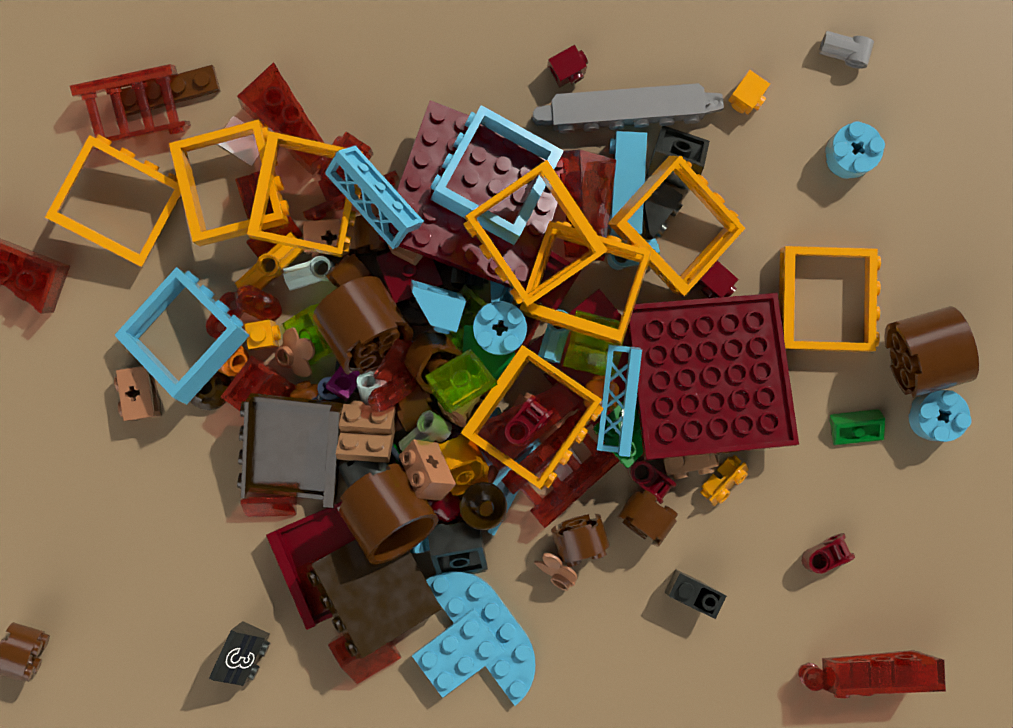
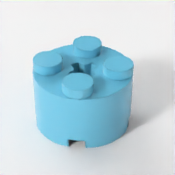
[825,121,885,179]
[473,301,527,355]
[909,390,972,442]

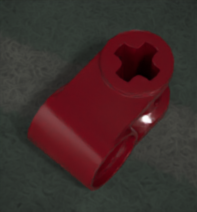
[505,395,554,447]
[628,459,677,505]
[801,533,855,574]

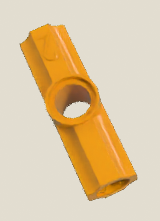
[235,232,304,300]

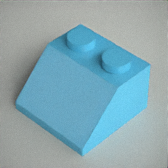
[410,280,466,334]

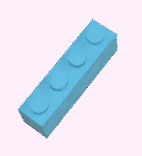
[605,131,647,237]

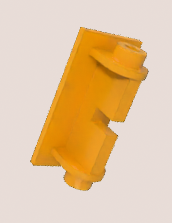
[700,455,749,506]

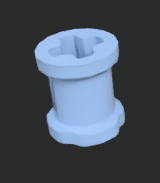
[317,377,340,400]

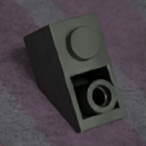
[643,181,683,240]
[665,569,727,619]

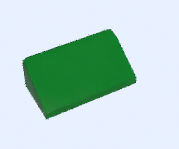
[830,409,885,445]

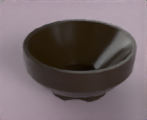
[190,371,232,410]
[459,482,507,530]

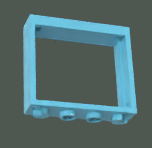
[430,105,563,245]
[115,267,250,405]

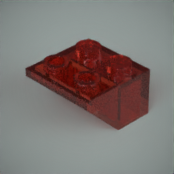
[221,355,296,411]
[328,633,402,684]

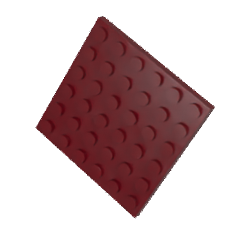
[379,100,573,291]
[628,293,799,460]

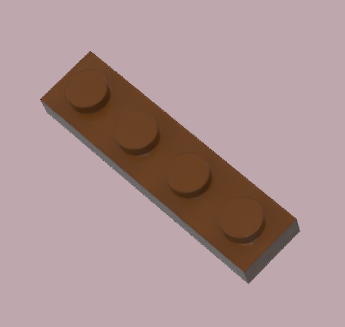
[115,65,221,117]

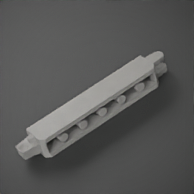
[532,83,724,134]

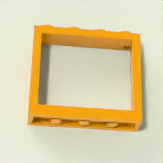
[169,119,290,247]
[247,131,363,257]
[45,134,181,267]
[607,156,746,296]
[464,160,608,306]
[520,221,651,346]
[779,246,881,352]
[461,345,604,490]

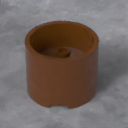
[313,276,414,375]
[884,306,979,398]
[337,464,438,564]

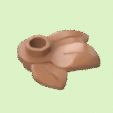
[275,328,315,377]
[534,553,578,591]

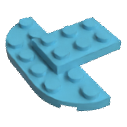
[412,571,536,706]

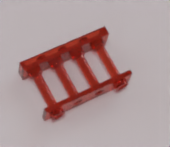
[70,64,191,151]
[501,411,620,528]

